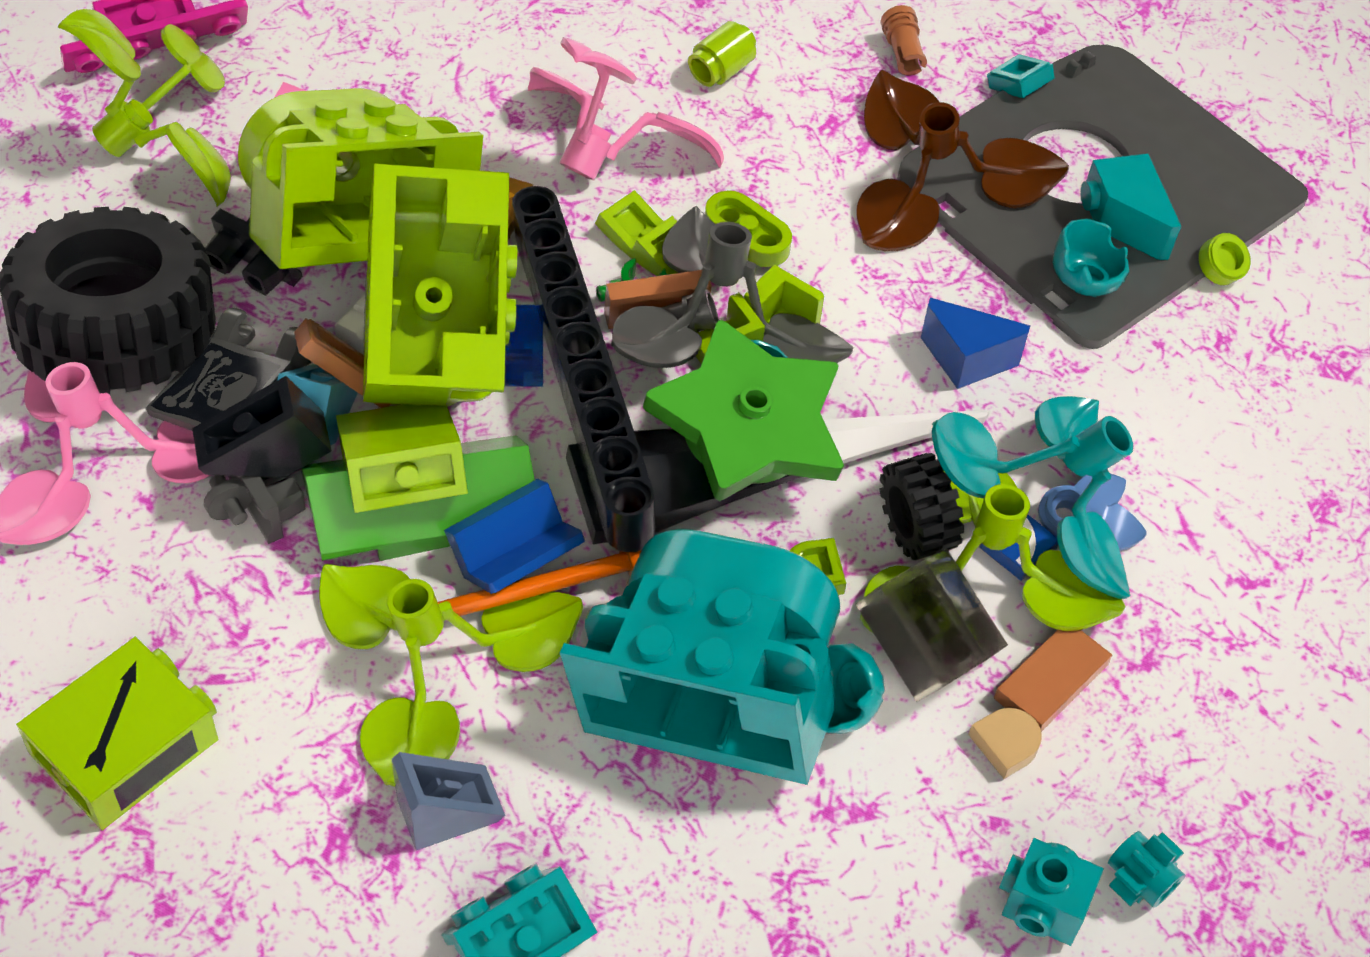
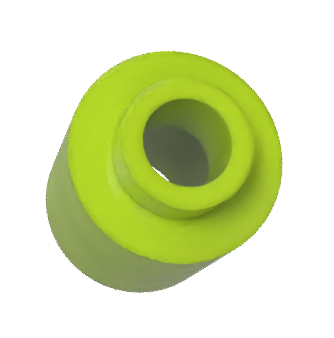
[688,21,756,87]

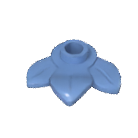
[1038,473,1147,551]

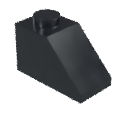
[192,376,332,477]

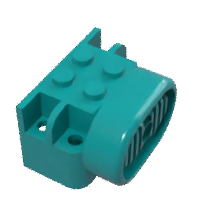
[560,529,840,785]

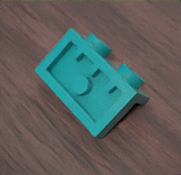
[441,863,598,957]

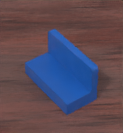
[444,479,585,594]

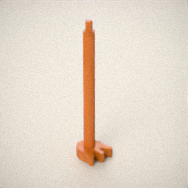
[438,550,641,616]

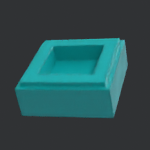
[987,54,1055,98]

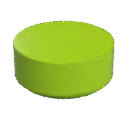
[1199,233,1251,285]

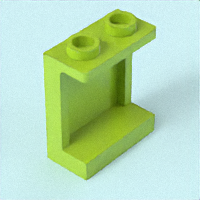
[336,404,468,513]

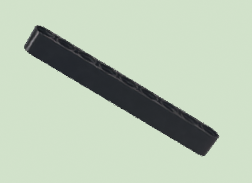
[512,186,655,552]

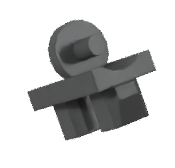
[203,475,306,544]

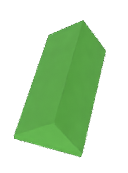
[301,435,535,561]

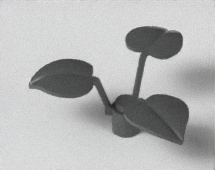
[611,206,854,368]

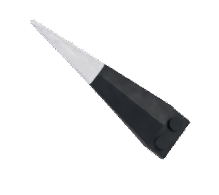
[566,410,990,545]

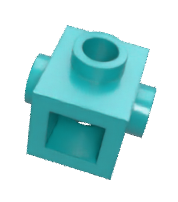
[999,837,1104,946]

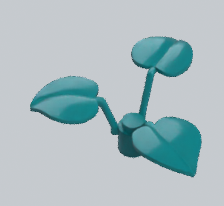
[932,396,1134,599]

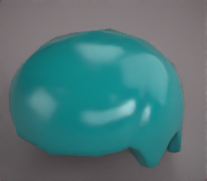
[1052,218,1129,297]
[826,643,885,734]

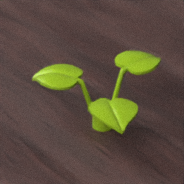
[58,9,231,207]
[860,471,1126,647]
[319,564,583,787]

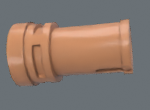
[880,5,927,76]

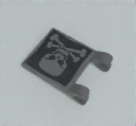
[145,308,312,431]

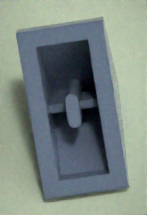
[392,752,506,851]

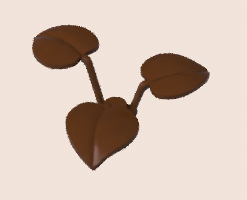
[856,70,1069,251]

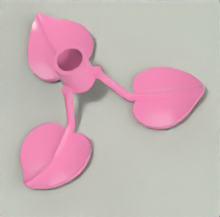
[528,37,724,180]
[0,362,210,545]

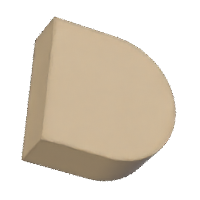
[968,708,1042,779]

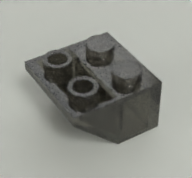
[855,549,1008,702]

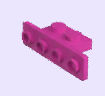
[60,0,248,73]

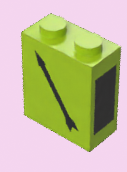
[16,636,219,831]

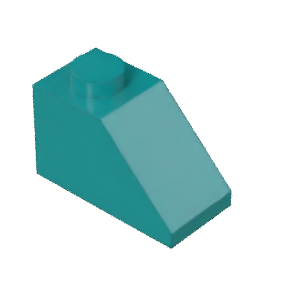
[1080,154,1182,260]

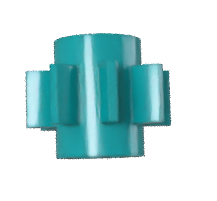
[1108,831,1186,908]

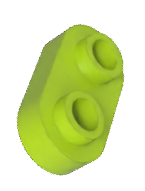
[705,191,792,267]

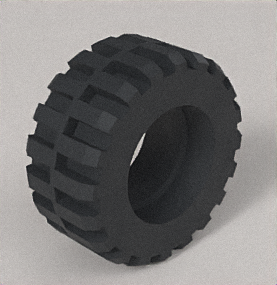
[0,206,216,394]

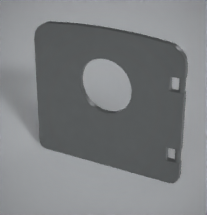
[897,44,1308,349]

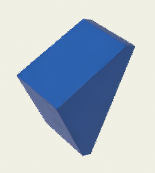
[921,297,1031,389]

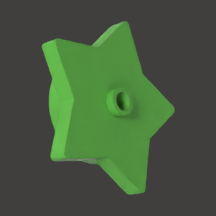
[643,320,844,501]

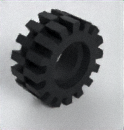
[879,453,964,561]

